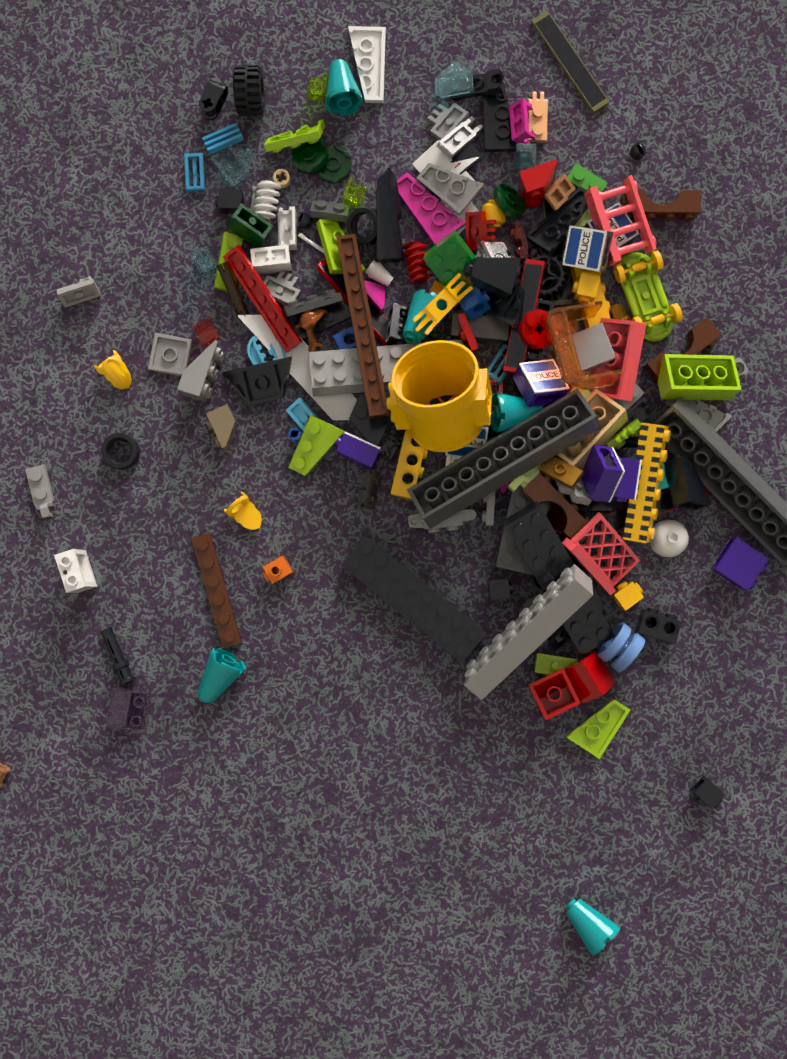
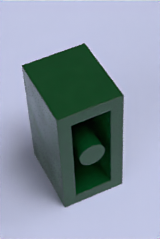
[227,203,273,248]

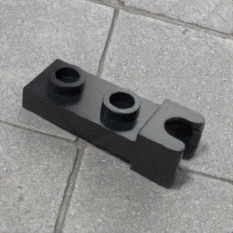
[451,69,504,101]

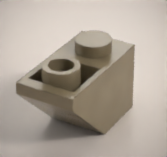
[206,404,237,450]

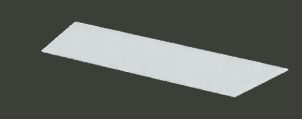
[238,315,357,420]

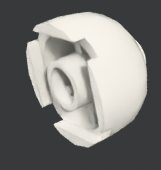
[650,519,689,557]

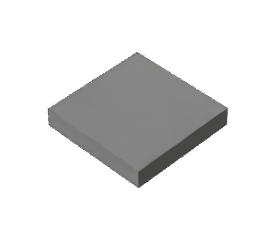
[148,333,193,376]

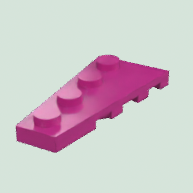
[397,173,465,245]

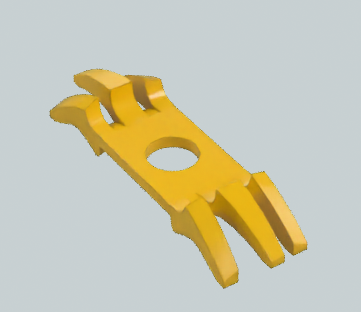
[413,273,473,335]

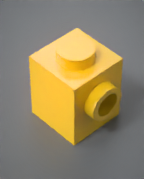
[572,272,600,304]
[611,581,644,611]

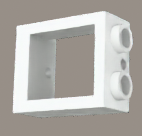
[54,549,97,593]

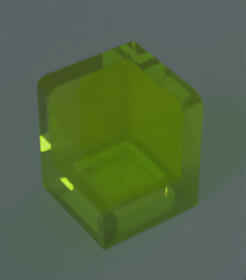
[307,72,328,101]
[342,177,368,208]

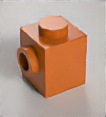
[262,555,294,584]

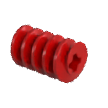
[403,241,433,285]

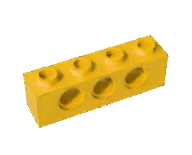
[390,429,428,500]

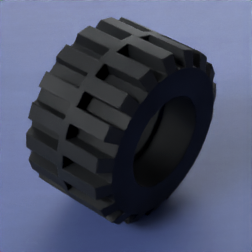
[233,65,265,116]

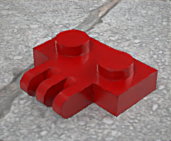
[465,211,496,252]

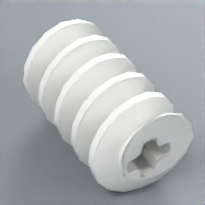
[253,180,281,224]

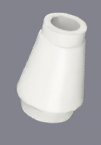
[365,260,394,287]

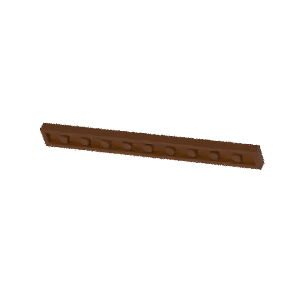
[336,234,389,419]

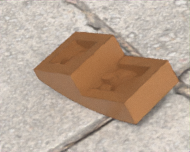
[544,174,576,211]

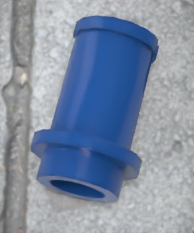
[288,428,303,444]

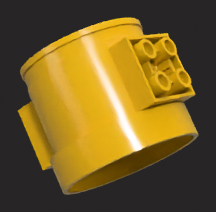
[387,340,492,452]

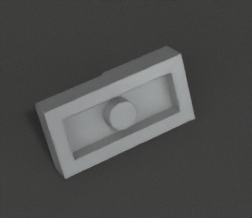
[57,276,101,308]

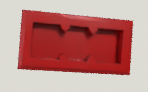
[456,313,479,354]

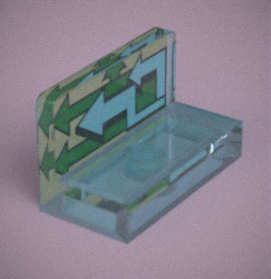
[513,143,536,169]

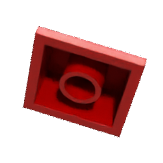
[518,159,557,209]
[528,668,581,720]

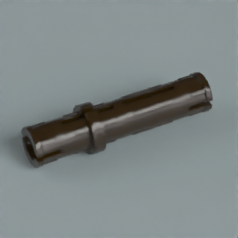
[216,261,250,320]

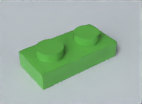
[567,163,608,193]

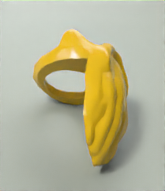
[94,350,132,390]
[224,491,262,530]

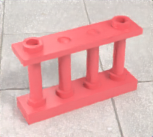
[584,175,657,267]

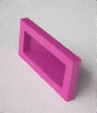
[364,280,386,313]

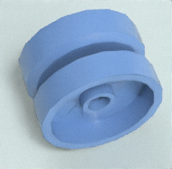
[597,622,645,673]

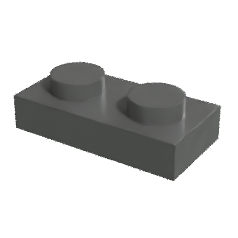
[310,200,350,222]

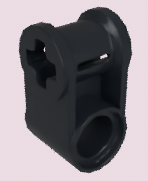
[199,80,228,120]

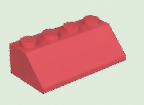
[588,318,646,402]

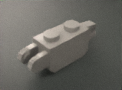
[408,509,476,533]

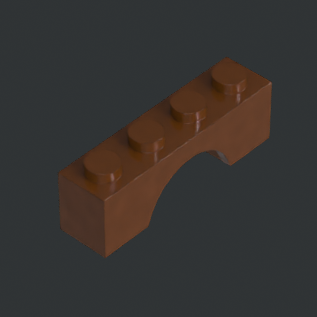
[621,189,701,221]
[644,317,721,384]
[521,473,595,544]

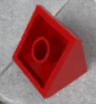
[564,650,616,704]

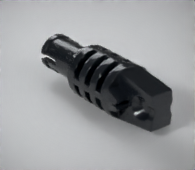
[381,423,405,461]

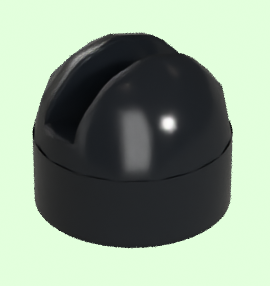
[630,143,646,160]
[297,211,313,229]

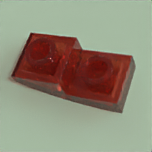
[510,220,528,264]
[193,317,220,348]

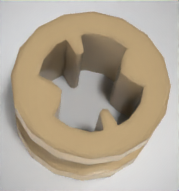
[273,169,291,188]

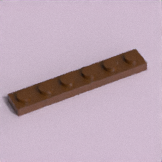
[191,533,242,649]

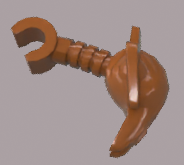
[296,308,328,352]

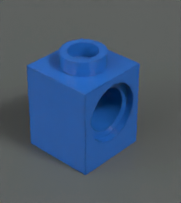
[459,287,491,321]
[333,326,356,350]

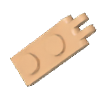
[528,92,548,143]

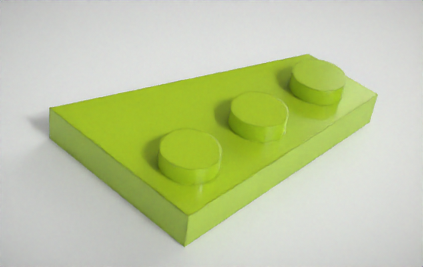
[264,119,325,153]
[316,219,366,274]
[288,415,346,476]

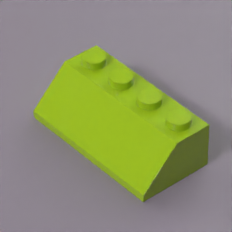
[658,354,742,400]

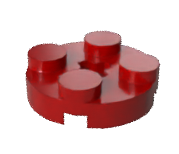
[519,309,557,350]

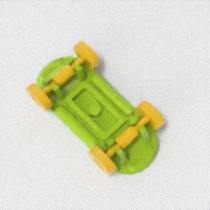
[613,250,683,342]

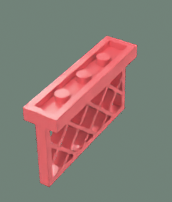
[562,512,640,596]

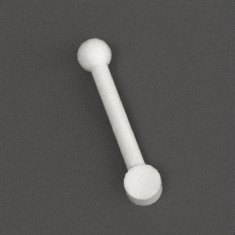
[298,233,324,253]

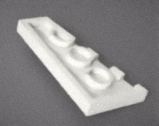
[348,26,386,104]

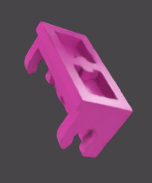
[509,98,536,147]

